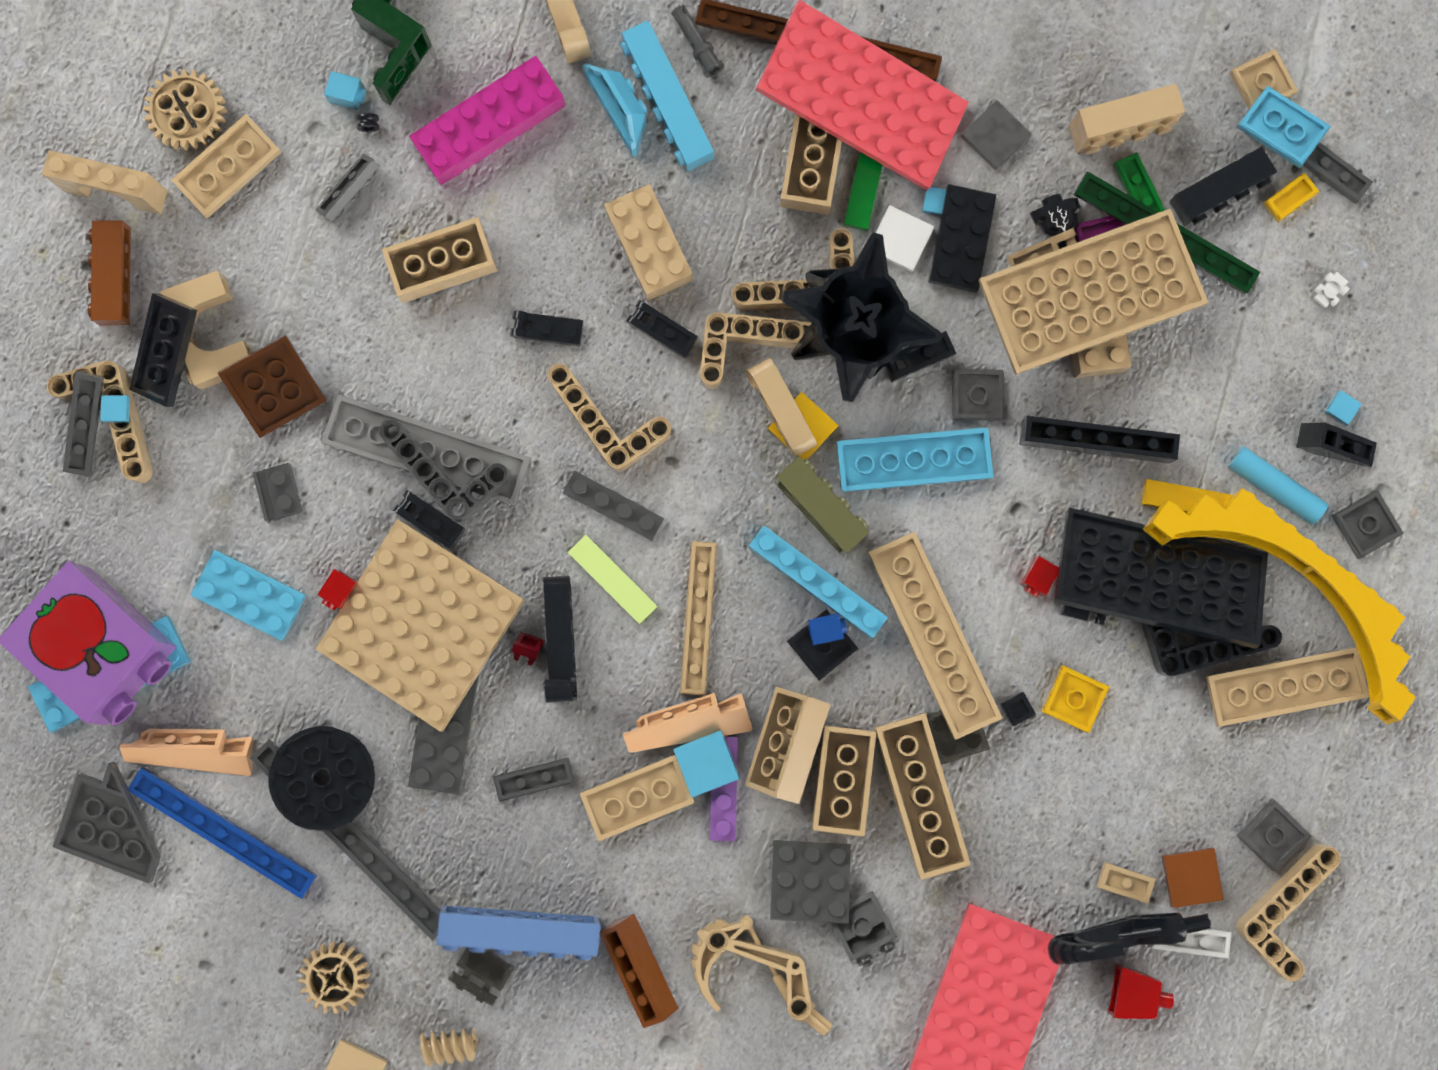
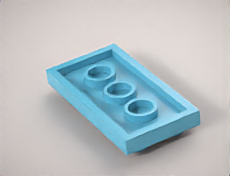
[191,550,307,641]

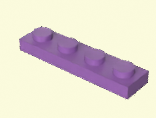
[710,737,738,841]

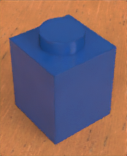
[807,613,847,646]

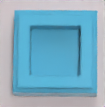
[922,187,946,216]
[1325,390,1362,426]
[100,395,130,422]

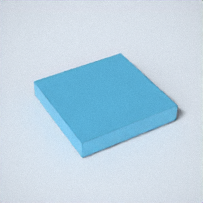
[673,730,741,798]

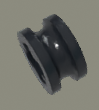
[356,113,380,133]

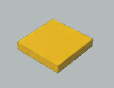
[767,392,839,460]
[1041,665,1110,733]

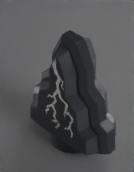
[1030,194,1081,249]

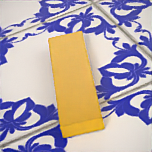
[1141,479,1232,513]

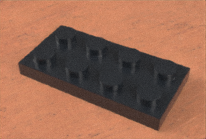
[928,184,997,293]
[129,293,197,407]

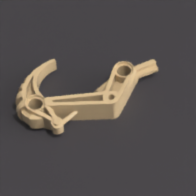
[691,915,833,1036]

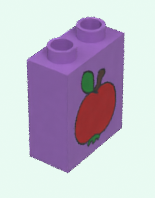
[0,561,177,726]

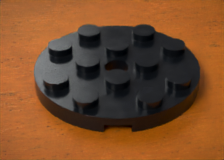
[268,726,375,831]

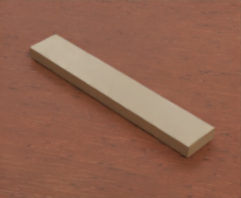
[680,541,717,696]

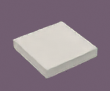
[876,205,935,272]

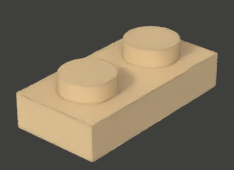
[1096,862,1156,904]

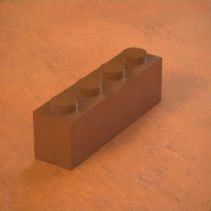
[88,220,131,326]
[599,914,679,1028]

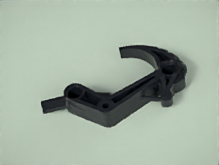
[1048,913,1211,965]

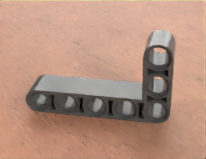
[379,419,511,522]

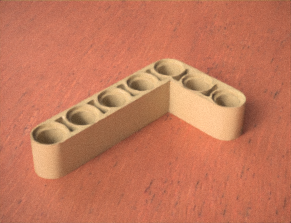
[732,228,854,310]
[700,313,812,389]
[47,361,153,483]
[548,364,671,471]
[1236,844,1341,982]

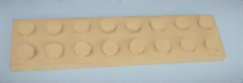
[868,532,1003,740]

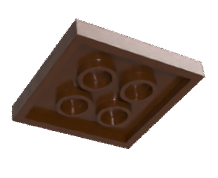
[218,334,327,438]

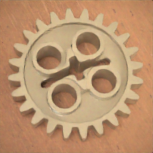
[143,68,227,151]

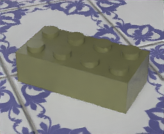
[774,457,869,557]

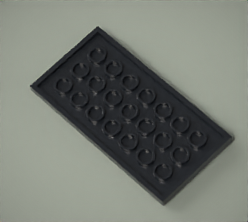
[1054,507,1268,649]

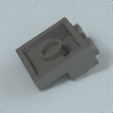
[831,891,899,967]

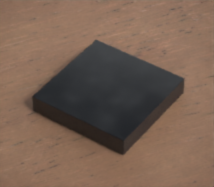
[787,609,859,681]

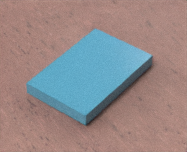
[1237,85,1331,168]

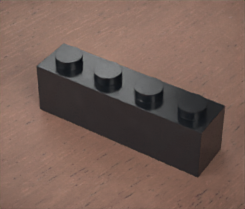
[1169,147,1277,226]

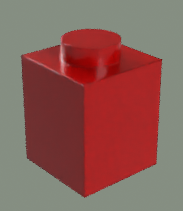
[1020,556,1059,598]
[317,569,358,611]

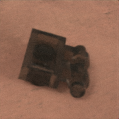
[448,947,515,1006]

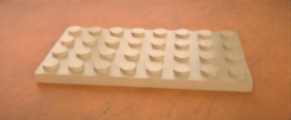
[978,208,1209,375]

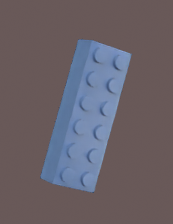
[437,905,600,960]

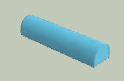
[1227,446,1328,525]

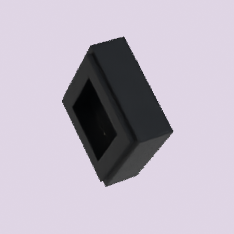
[1000,692,1036,727]

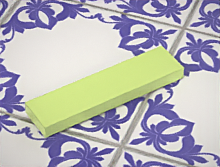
[568,535,658,624]

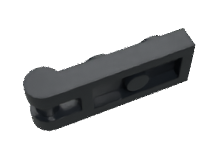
[625,300,698,359]
[510,311,584,347]
[884,331,956,383]
[392,490,465,550]

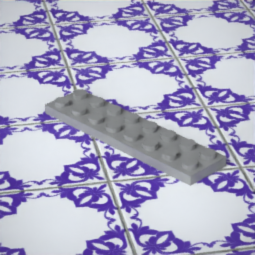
[321,395,531,506]

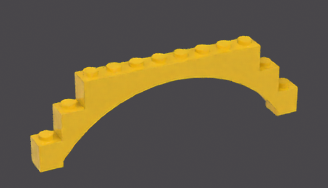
[1142,488,1416,725]

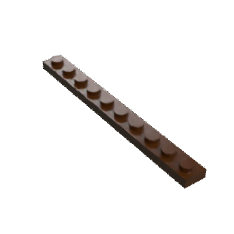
[695,0,943,82]

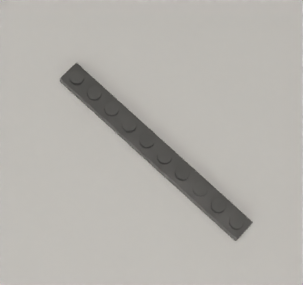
[250,739,441,941]

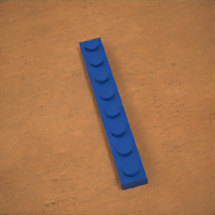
[128,767,318,899]

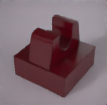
[512,632,545,666]

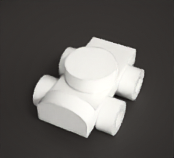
[1313,272,1350,308]

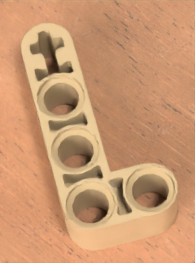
[546,0,591,64]
[745,358,817,457]

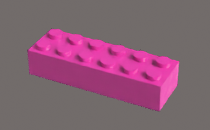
[409,55,566,186]

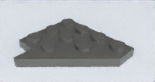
[53,762,161,883]

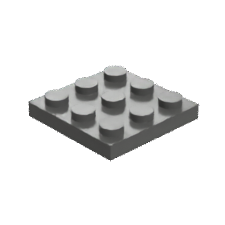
[770,840,851,924]

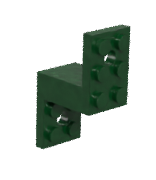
[351,0,432,105]

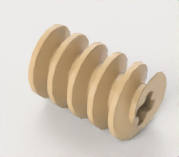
[420,1027,478,1066]

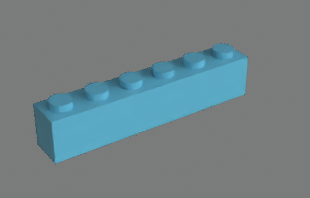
[620,20,714,172]
[748,526,888,639]

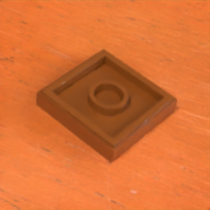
[1162,848,1224,908]

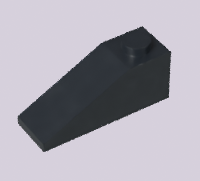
[1296,422,1377,467]

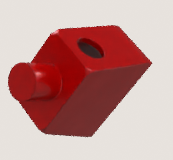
[1108,964,1174,1019]

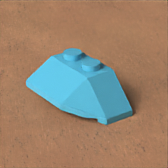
[582,63,648,158]

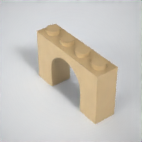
[42,150,168,214]
[160,270,252,390]

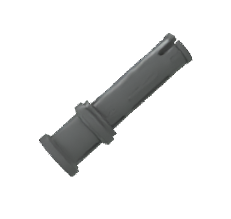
[671,5,724,78]

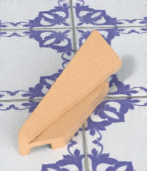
[623,693,753,752]
[119,729,253,776]

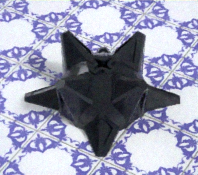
[782,232,941,402]

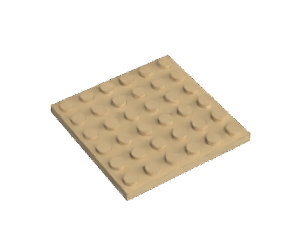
[316,519,525,732]

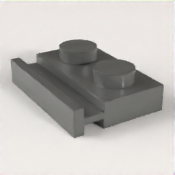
[252,463,303,522]

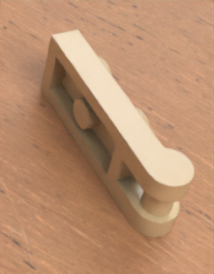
[1007,228,1077,267]

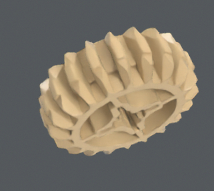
[298,941,370,1014]

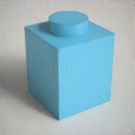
[324,71,366,110]

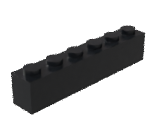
[1019,416,1180,464]

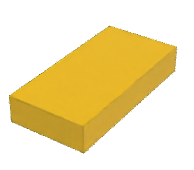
[1263,172,1320,223]

